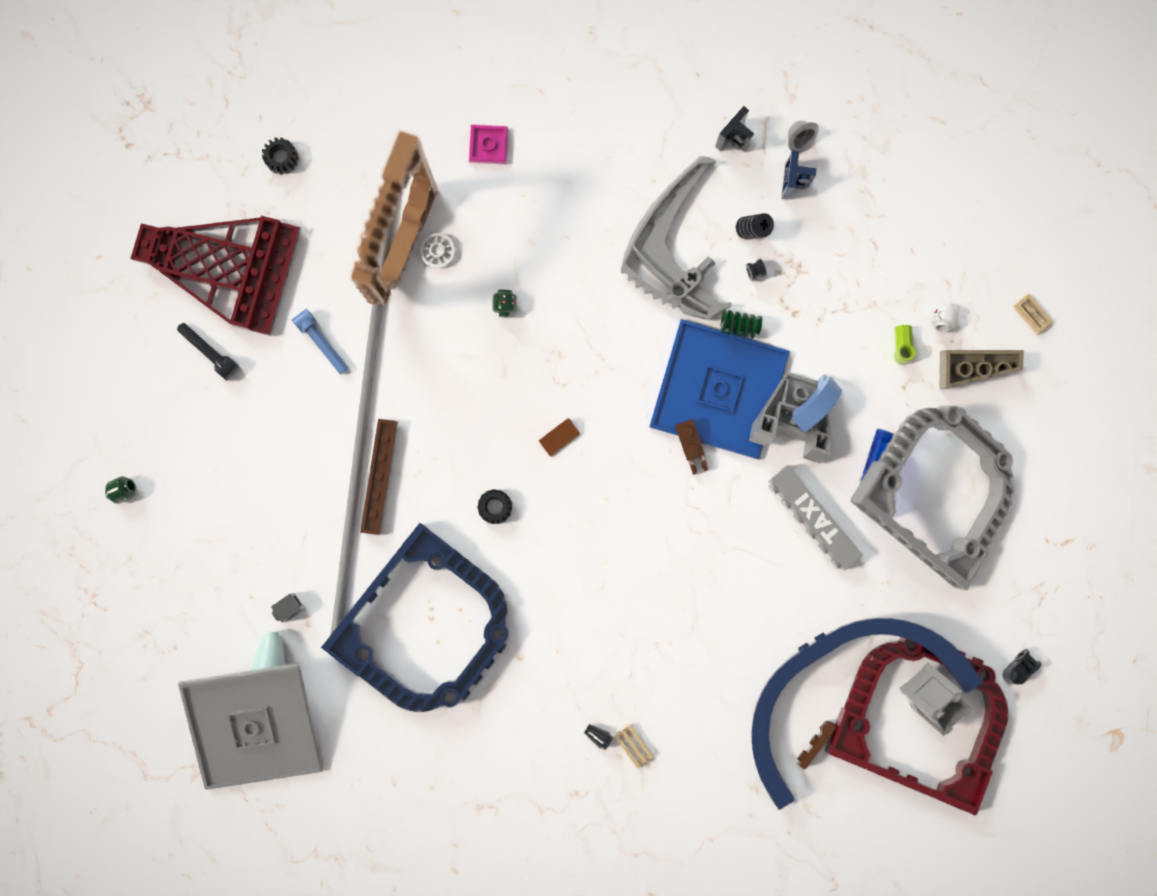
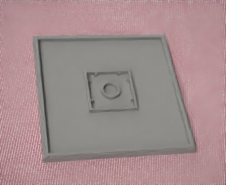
[177,663,323,790]

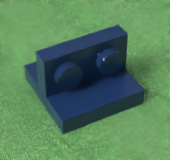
[781,150,817,200]

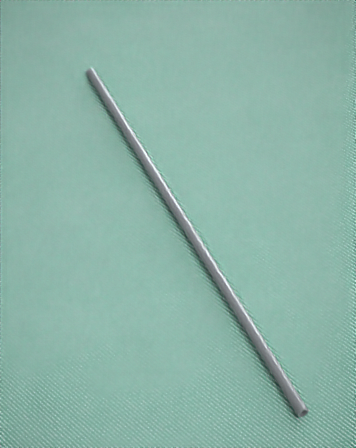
[330,220,392,635]

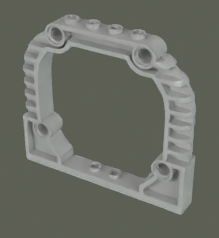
[849,406,1014,591]

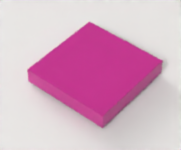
[469,124,508,164]

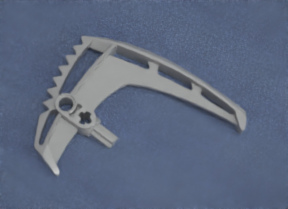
[620,156,732,320]

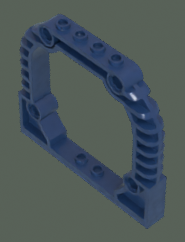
[321,522,509,712]

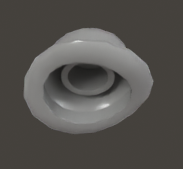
[788,120,819,153]

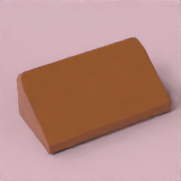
[538,418,580,457]

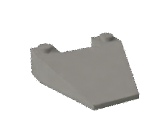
[749,372,832,464]

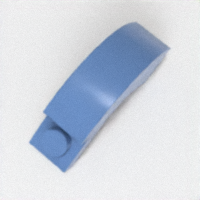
[792,374,842,433]

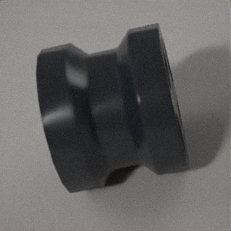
[745,259,767,281]

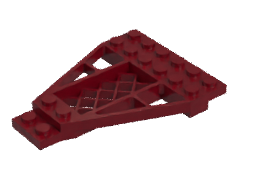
[130,215,301,336]

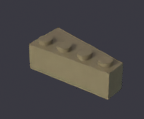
[939,350,1024,389]

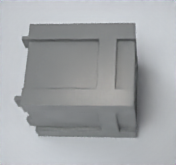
[899,662,972,737]

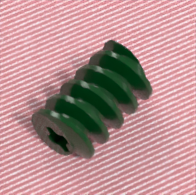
[720,309,763,339]

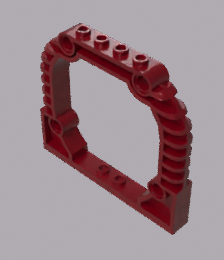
[825,637,1009,816]

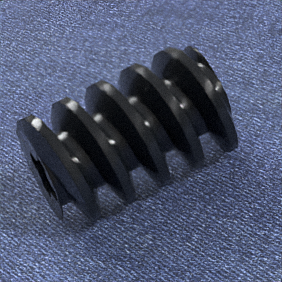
[735,213,774,240]

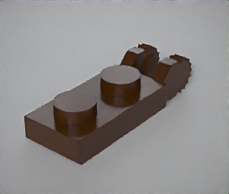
[675,419,709,475]
[797,720,836,770]

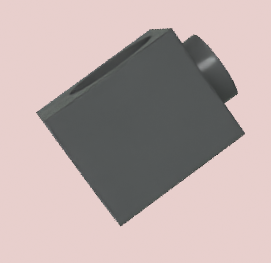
[271,593,305,623]

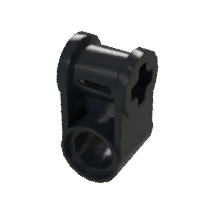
[1002,649,1042,685]

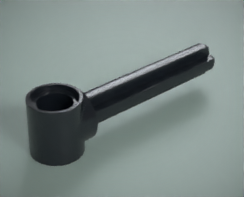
[177,322,240,381]

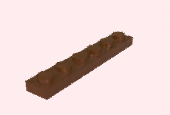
[360,418,398,535]

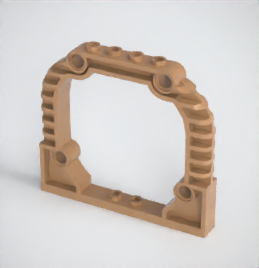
[351,129,438,306]

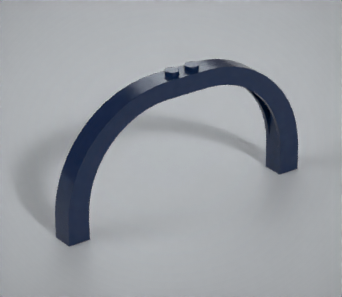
[751,617,983,810]

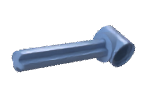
[291,308,349,375]

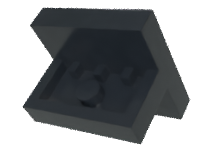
[715,106,754,152]

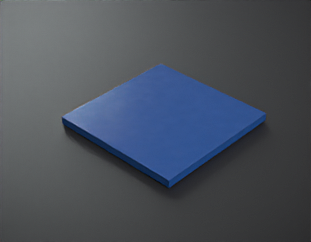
[649,319,790,460]

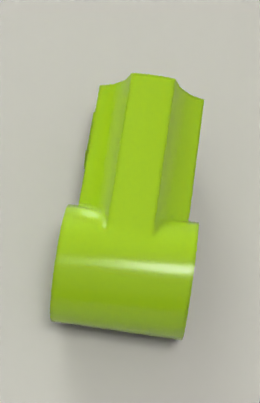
[894,324,916,365]

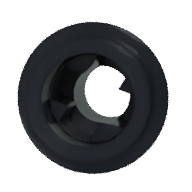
[583,724,614,751]

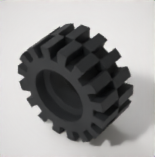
[262,137,299,175]
[477,489,512,524]

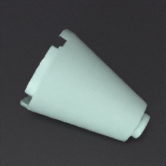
[250,632,285,670]

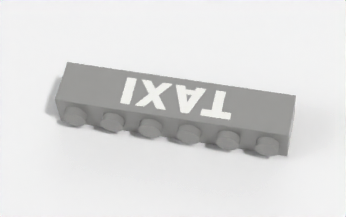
[768,465,863,570]

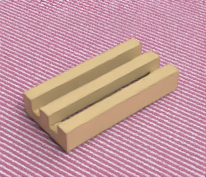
[1013,294,1053,335]
[614,724,653,769]

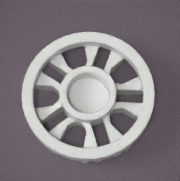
[420,233,455,269]

